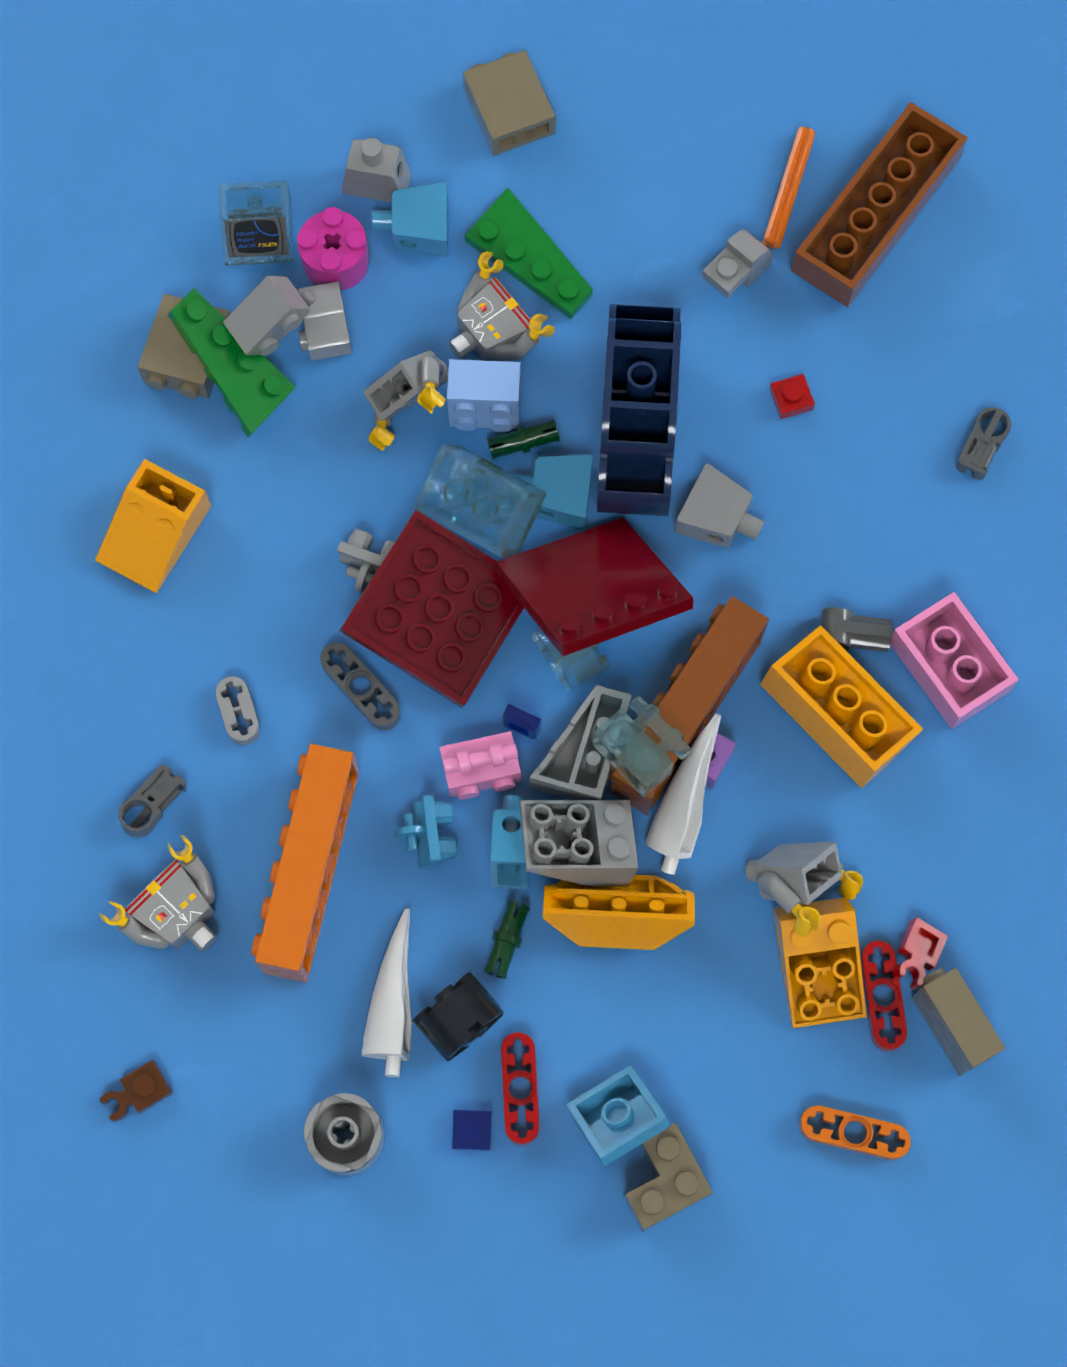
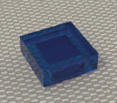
[503,704,541,740]
[452,1110,492,1151]

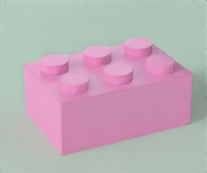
[890,592,1019,730]

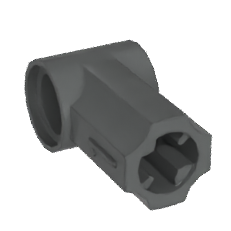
[820,607,893,652]

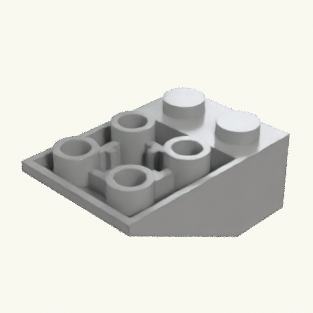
[519,800,638,887]

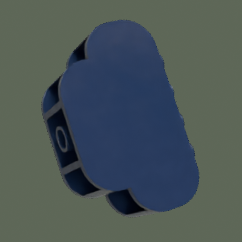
[597,304,681,516]

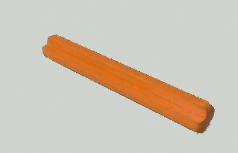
[763,126,815,249]

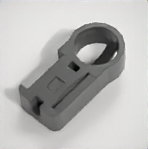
[956,407,1011,480]
[118,765,187,837]

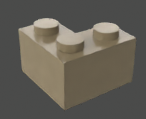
[624,1123,713,1232]

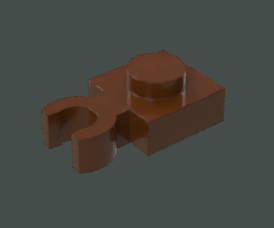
[99,1060,173,1122]

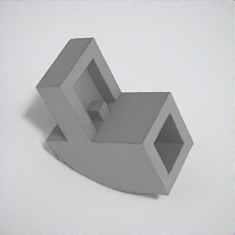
[702,229,773,298]

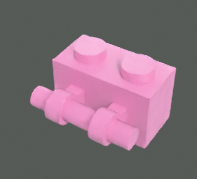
[440,731,521,800]

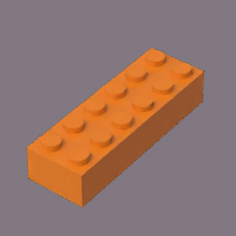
[251,743,359,983]

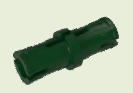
[487,419,560,460]
[483,900,530,979]

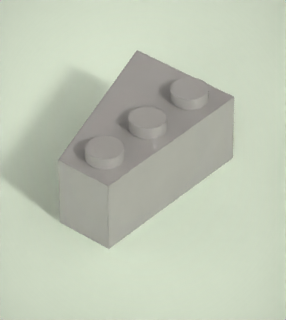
[529,685,632,800]

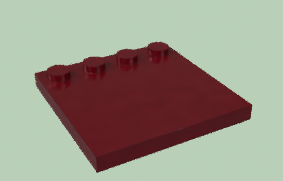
[339,510,524,708]
[496,517,693,656]

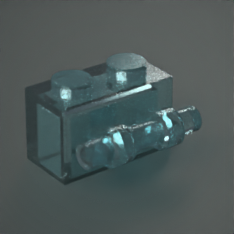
[593,695,692,798]

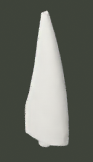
[645,714,722,875]
[361,909,413,1077]

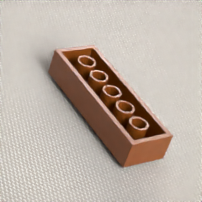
[791,102,968,308]
[609,596,769,816]

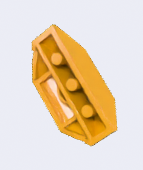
[542,875,695,950]

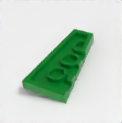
[465,188,593,319]
[168,288,296,437]

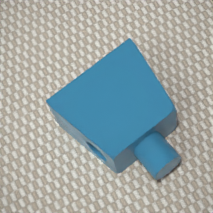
[372,182,448,257]
[511,454,593,530]
[490,795,529,889]

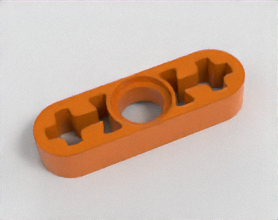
[799,1105,911,1160]

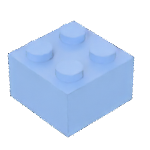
[447,359,521,432]

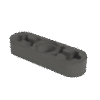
[320,642,401,731]

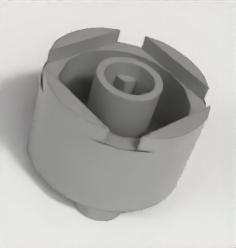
[304,1093,385,1175]

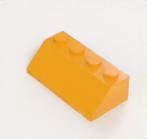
[760,625,923,789]

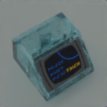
[218,180,294,266]

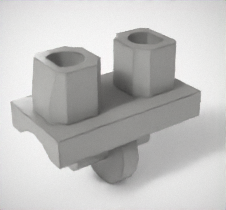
[337,529,395,592]

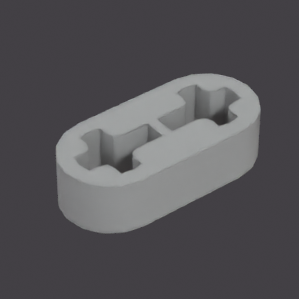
[215,676,260,745]

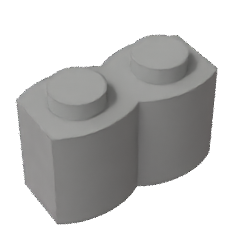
[298,281,352,361]

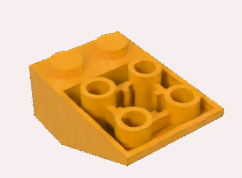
[95,459,211,594]
[773,897,867,1028]

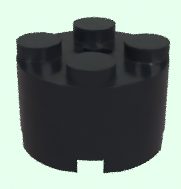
[412,972,504,1062]

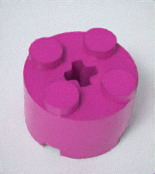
[297,207,369,290]

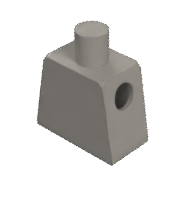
[342,138,412,203]
[674,463,765,548]

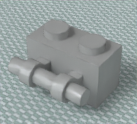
[223,275,315,356]

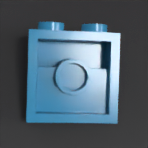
[566,1065,671,1167]

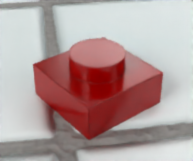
[769,374,815,420]

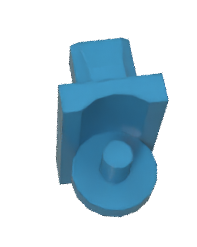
[394,795,457,869]

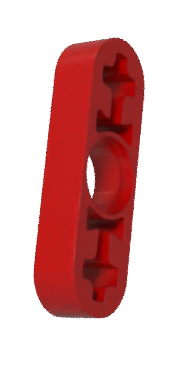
[860,941,907,1052]
[501,1032,539,1145]

